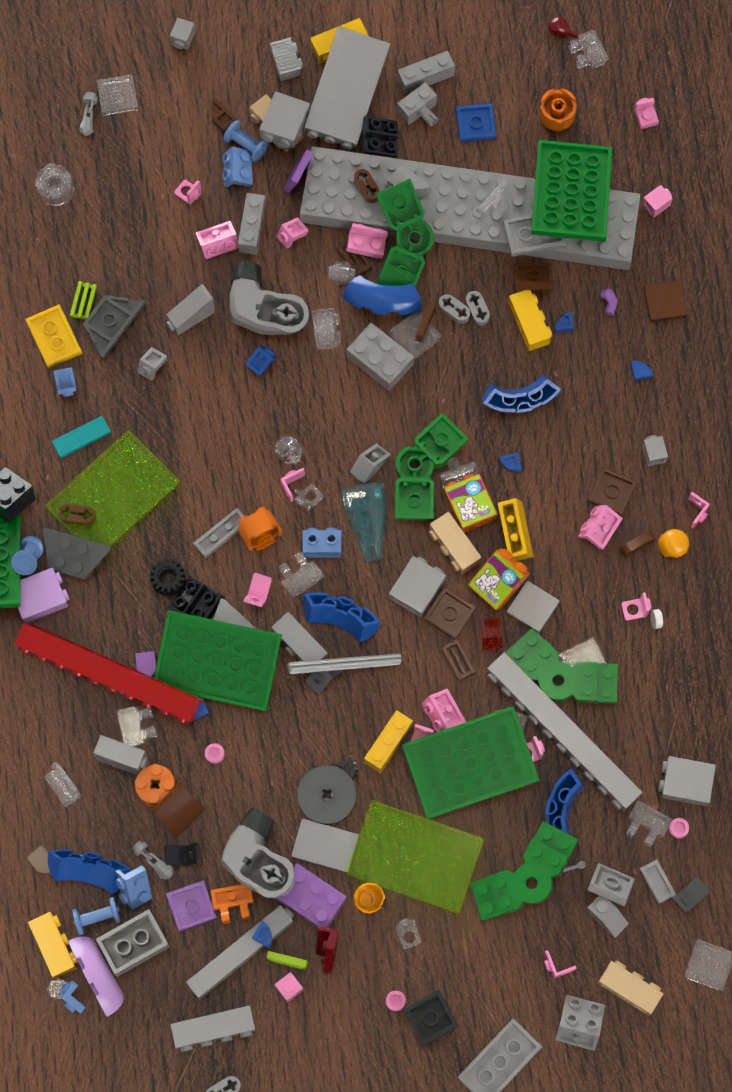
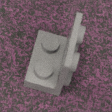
[555,995,605,1051]

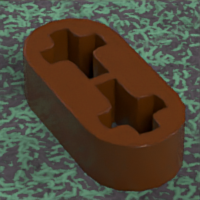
[354,169,380,203]
[59,504,96,526]
[620,531,655,557]

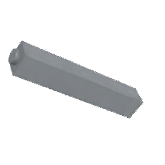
[186,905,294,1000]

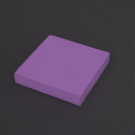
[283,150,313,194]
[166,880,217,932]

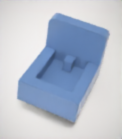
[53,367,77,397]
[59,980,86,1014]

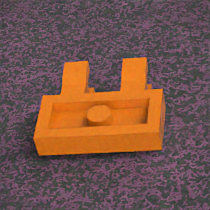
[211,884,254,925]

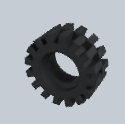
[150,559,186,596]

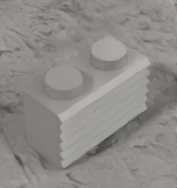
[270,37,303,81]

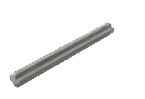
[288,653,402,674]

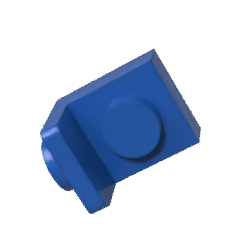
[245,346,278,376]

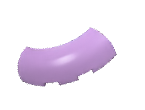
[68,936,124,1017]

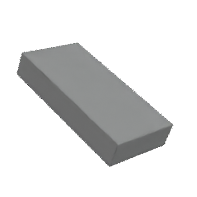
[639,860,676,905]

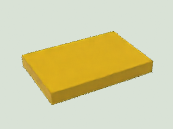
[25,304,83,369]

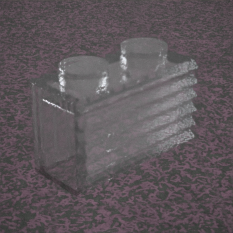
[312,308,342,351]

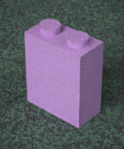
[18,567,70,623]

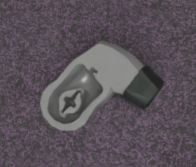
[229,261,309,335]
[221,808,295,899]

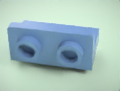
[223,146,253,187]
[115,865,152,910]

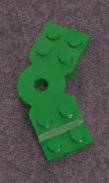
[376,178,434,287]
[395,413,469,521]
[505,628,618,704]
[471,821,579,921]

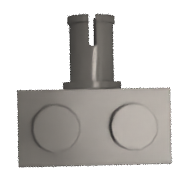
[397,82,439,127]

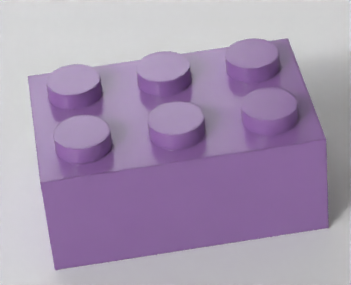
[275,863,347,929]

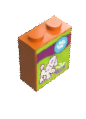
[444,474,498,533]
[468,548,530,610]

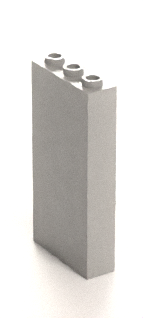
[304,26,390,150]

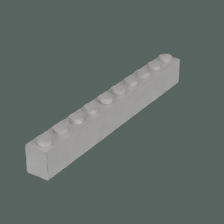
[487,652,642,812]

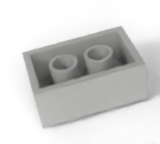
[347,323,414,391]
[96,909,170,977]

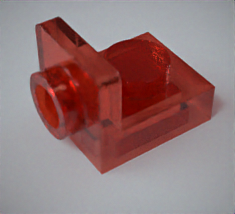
[481,619,502,650]

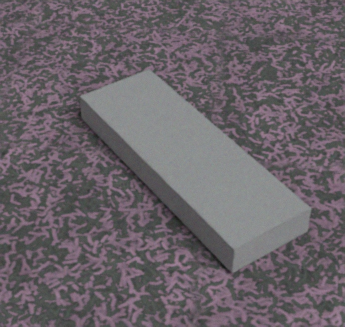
[193,508,244,559]

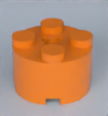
[539,88,577,133]
[237,507,282,551]
[135,764,176,807]

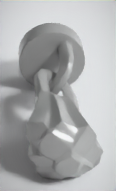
[79,92,98,136]
[132,841,174,880]

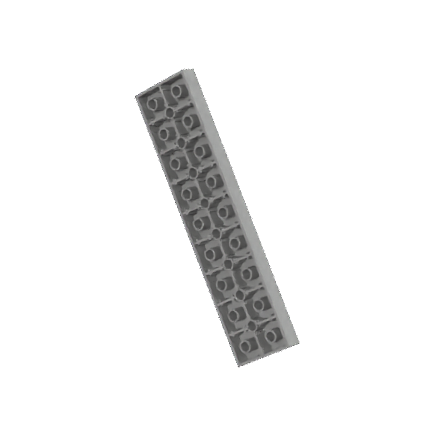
[300,147,640,270]

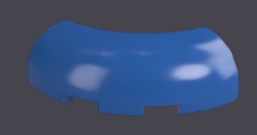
[343,275,421,315]
[482,374,561,413]
[303,592,380,643]
[545,768,586,836]
[48,849,131,894]

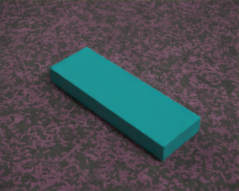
[52,416,111,459]

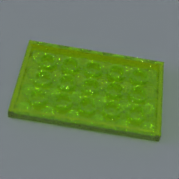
[45,430,181,547]
[346,800,484,914]

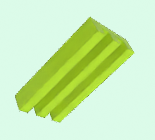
[70,281,97,320]
[266,951,308,970]

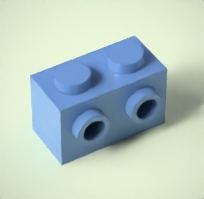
[303,528,341,558]

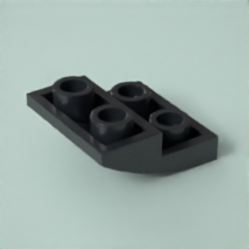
[362,116,399,158]
[168,576,224,619]

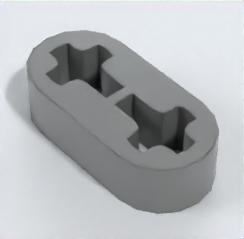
[466,291,490,326]
[439,294,470,324]
[206,1076,241,1092]

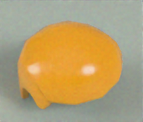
[658,529,690,558]
[353,883,385,914]

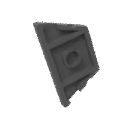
[83,295,146,359]
[43,527,113,579]

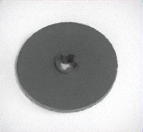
[297,765,356,824]

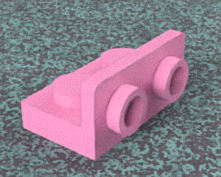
[196,221,238,259]
[346,223,388,259]
[578,505,623,550]
[422,688,466,732]

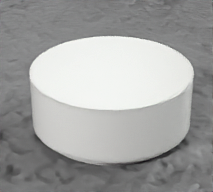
[650,609,663,629]

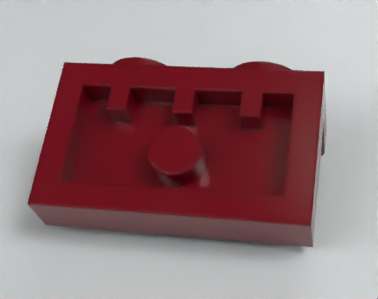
[316,927,339,974]

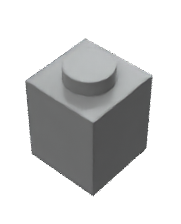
[170,17,196,50]
[642,435,668,467]

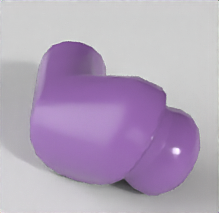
[600,288,618,316]

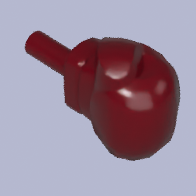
[548,17,579,38]

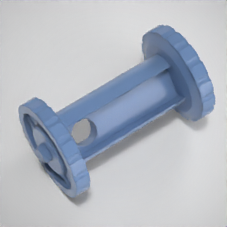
[223,120,269,162]
[11,536,44,575]
[72,897,121,935]

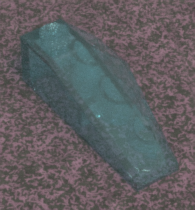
[340,482,386,562]

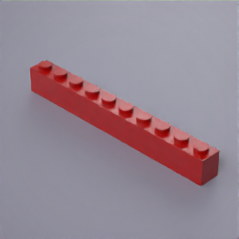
[15,623,203,724]

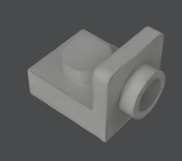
[137,347,167,381]

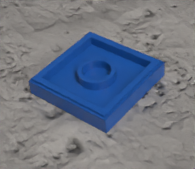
[456,103,496,143]

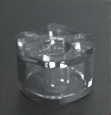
[35,163,75,207]

